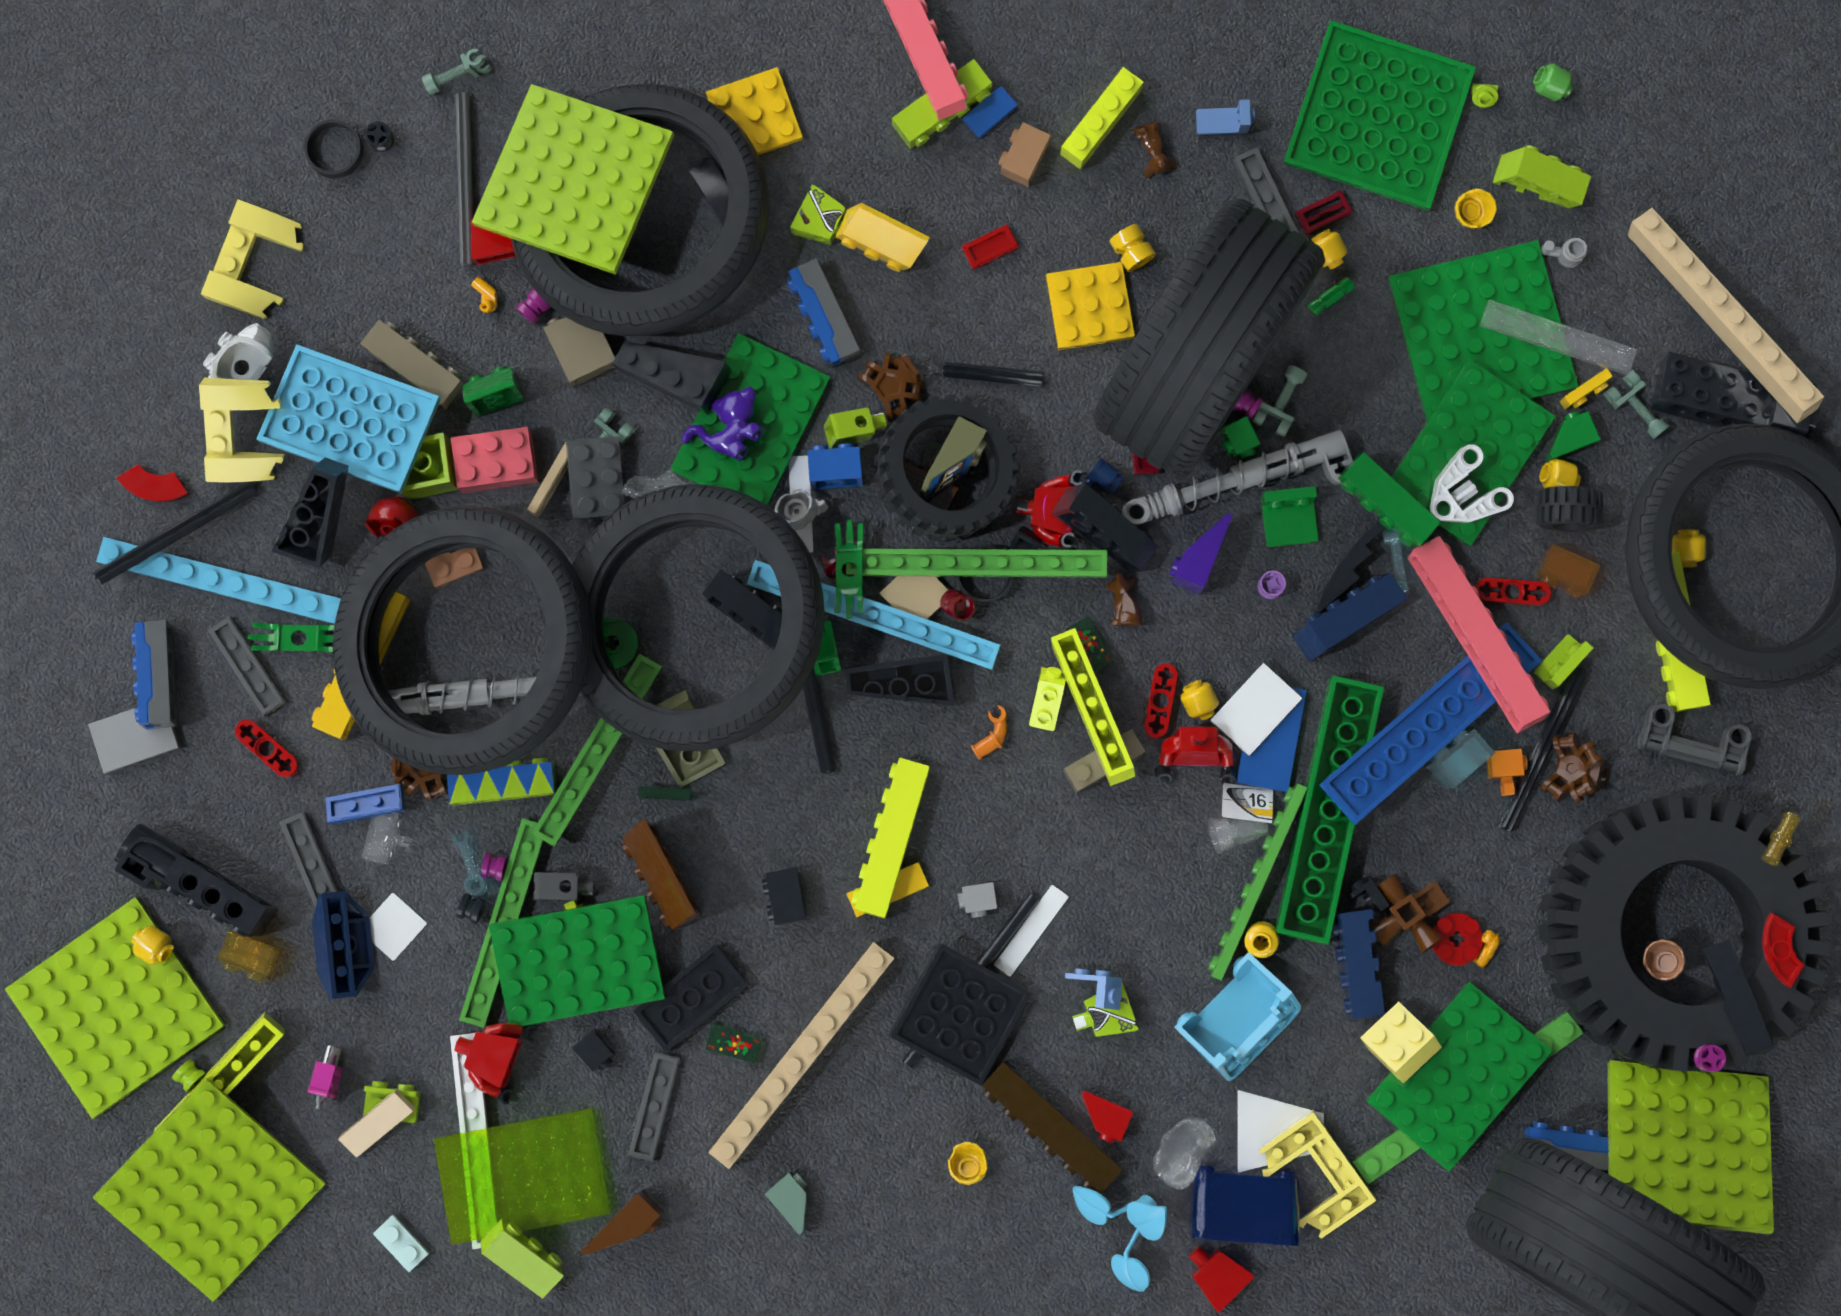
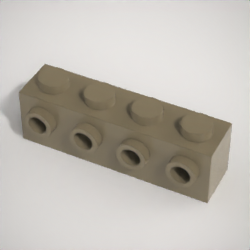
[360,320,463,410]

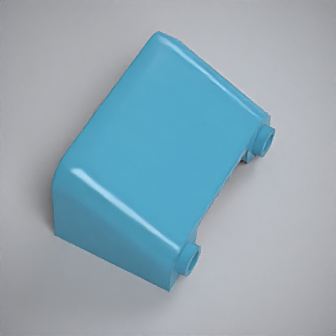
[1174,952,1301,1081]

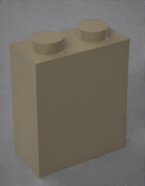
[543,317,615,388]

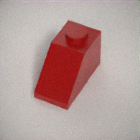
[1081,1090,1133,1144]

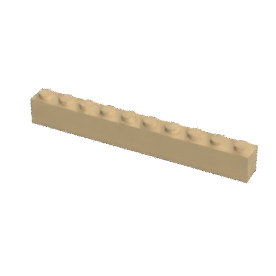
[1628,208,1824,424]
[708,942,894,1169]

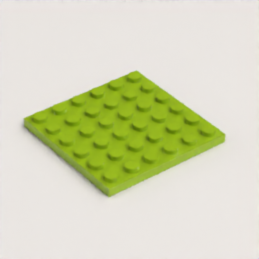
[472,84,674,275]
[5,897,226,1119]
[1607,1060,1774,1234]
[93,1077,325,1302]

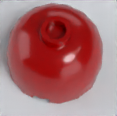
[365,496,419,538]

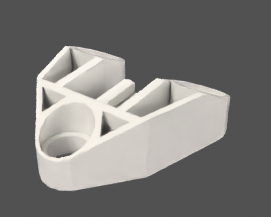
[1430,445,1514,523]

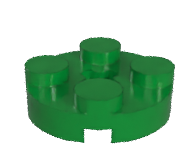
[603,617,639,670]

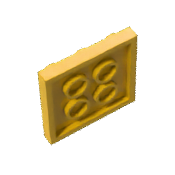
[706,67,803,155]
[1046,262,1135,350]

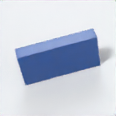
[962,86,1018,139]

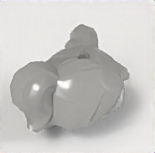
[774,489,828,531]

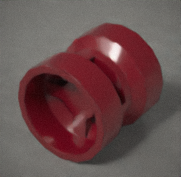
[940,589,975,621]

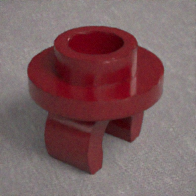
[822,550,846,578]

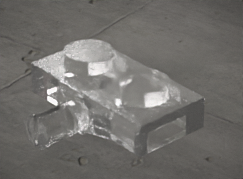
[361,813,413,865]

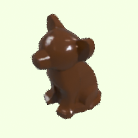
[1132,121,1176,178]
[1106,573,1143,627]

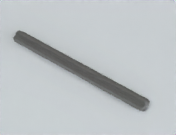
[455,92,475,267]

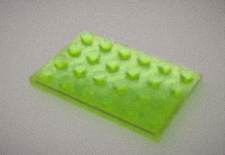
[434,1108,610,1245]

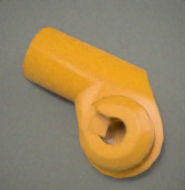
[471,276,497,313]
[1473,930,1501,969]

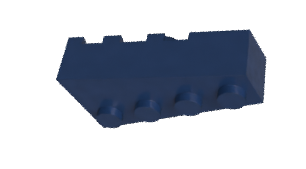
[1292,573,1408,662]
[1332,909,1385,1020]

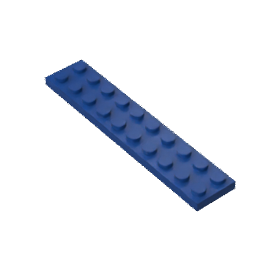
[1320,622,1542,825]

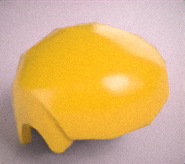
[1454,189,1497,229]
[948,1141,988,1186]

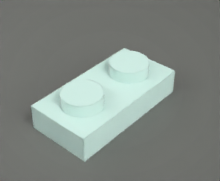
[373,1214,430,1272]

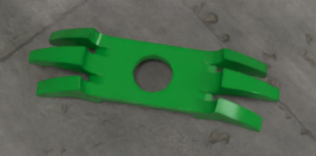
[834,520,864,619]
[248,622,334,653]

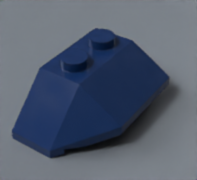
[312,891,375,1000]

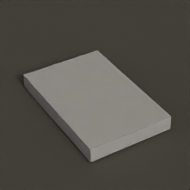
[88,708,180,774]

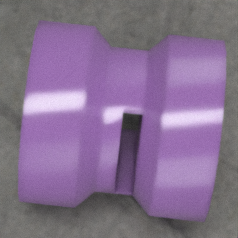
[1257,570,1286,599]

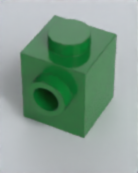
[1221,416,1260,460]

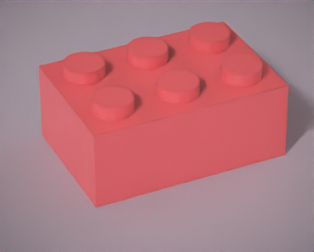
[451,427,539,494]

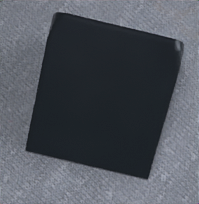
[1007,526,1043,550]

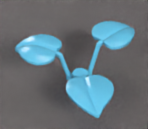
[1073,1186,1167,1292]

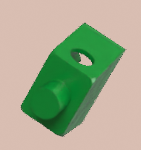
[814,620,841,676]

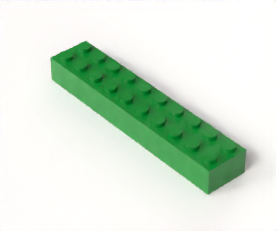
[1275,676,1384,945]

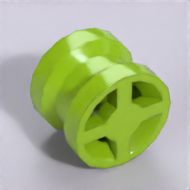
[172,1059,206,1093]

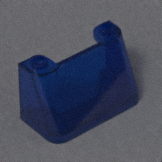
[1188,1165,1300,1246]

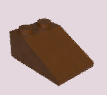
[580,1190,665,1255]

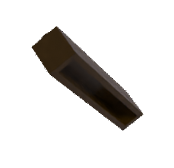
[982,1062,1122,1194]

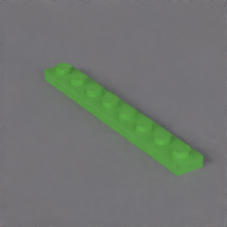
[532,654,662,847]
[1208,784,1307,981]
[459,818,544,1028]

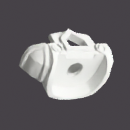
[203,323,274,380]

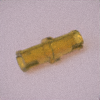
[1762,812,1801,866]

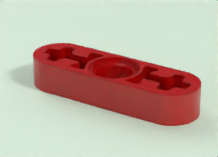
[1474,578,1551,606]
[1144,663,1178,739]
[235,719,299,778]

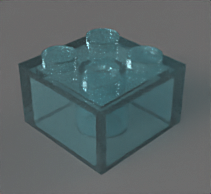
[1426,729,1495,791]

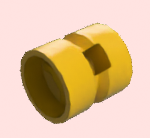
[1109,224,1156,272]

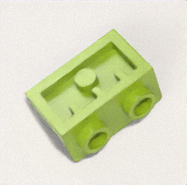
[1534,635,1593,689]
[363,1081,421,1123]

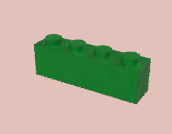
[1337,452,1441,548]

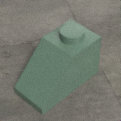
[765,1171,807,1235]

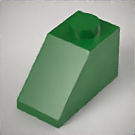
[1545,411,1600,463]

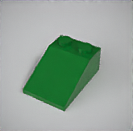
[463,366,525,418]

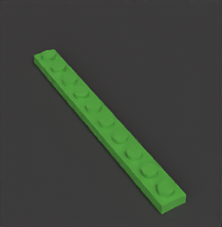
[846,549,1107,578]
[1352,1011,1583,1184]

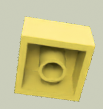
[1360,1002,1442,1083]

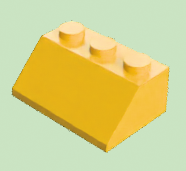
[835,203,930,272]

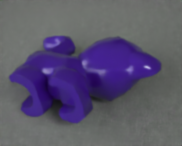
[681,386,765,462]

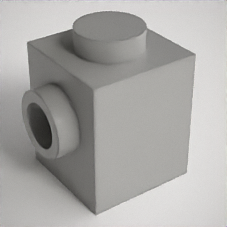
[957,882,997,918]

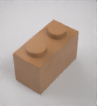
[998,122,1051,187]

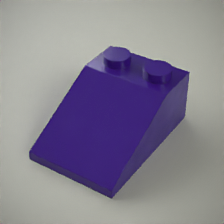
[1169,513,1233,595]

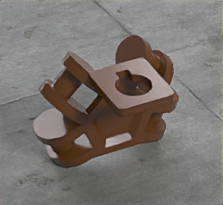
[857,353,925,422]
[391,731,448,802]
[1541,732,1611,803]

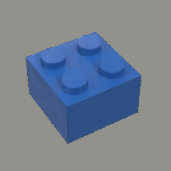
[807,443,863,490]

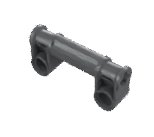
[1637,704,1752,777]

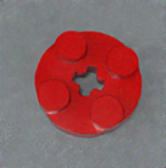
[1431,913,1483,966]

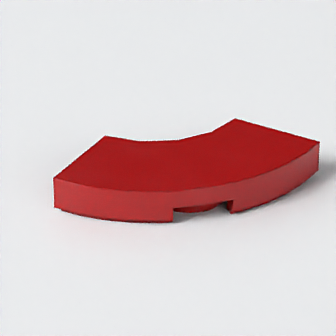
[116,464,189,503]
[1762,913,1805,988]

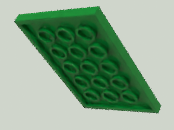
[670,333,831,506]
[1391,359,1556,546]
[489,894,666,1026]
[1366,982,1552,1172]

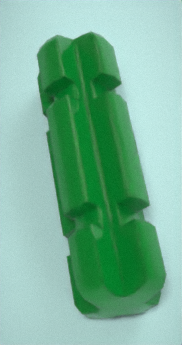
[1308,277,1355,316]

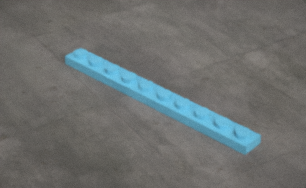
[96,537,341,624]
[747,560,1001,669]

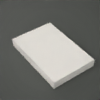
[1210,663,1302,756]

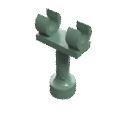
[422,49,492,95]
[1252,365,1307,438]
[1603,370,1669,439]
[594,407,635,446]

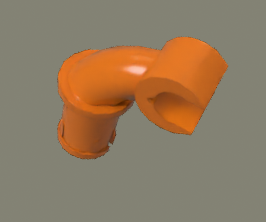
[971,705,1007,760]

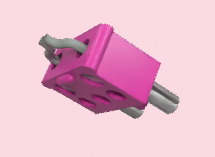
[308,1045,343,1110]

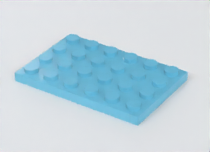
[257,344,441,494]

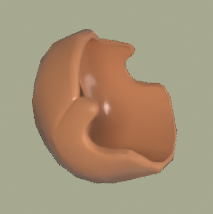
[1643,939,1686,981]

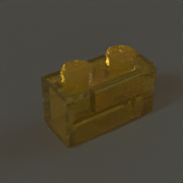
[217,931,282,983]

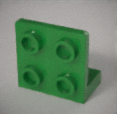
[1260,486,1318,548]

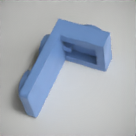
[1196,100,1255,135]
[1065,969,1122,1010]

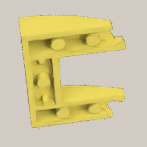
[201,200,304,319]
[199,378,285,482]
[1259,1110,1376,1238]

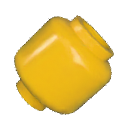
[1312,229,1347,270]
[1539,459,1581,489]
[1672,529,1706,567]
[1180,680,1219,720]
[1244,921,1280,958]
[132,926,174,965]

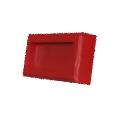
[961,224,1019,271]

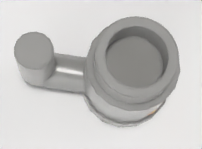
[1541,238,1587,268]

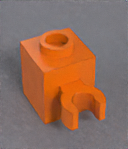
[1486,749,1527,796]

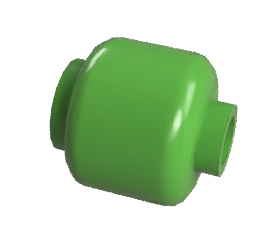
[1533,63,1573,102]

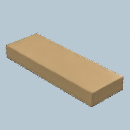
[527,442,568,518]
[338,1089,415,1158]

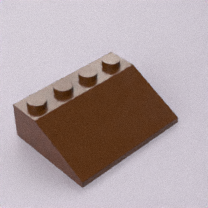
[621,819,702,930]

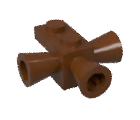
[1369,873,1451,953]

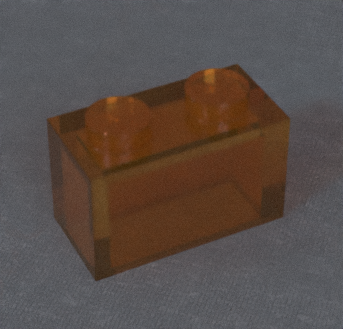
[1535,544,1601,598]

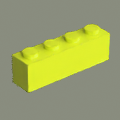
[1060,67,1144,170]

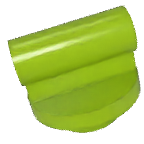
[1471,83,1498,108]

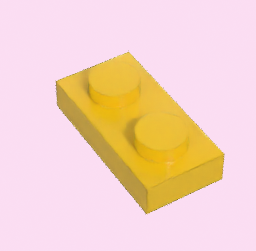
[1559,368,1613,410]

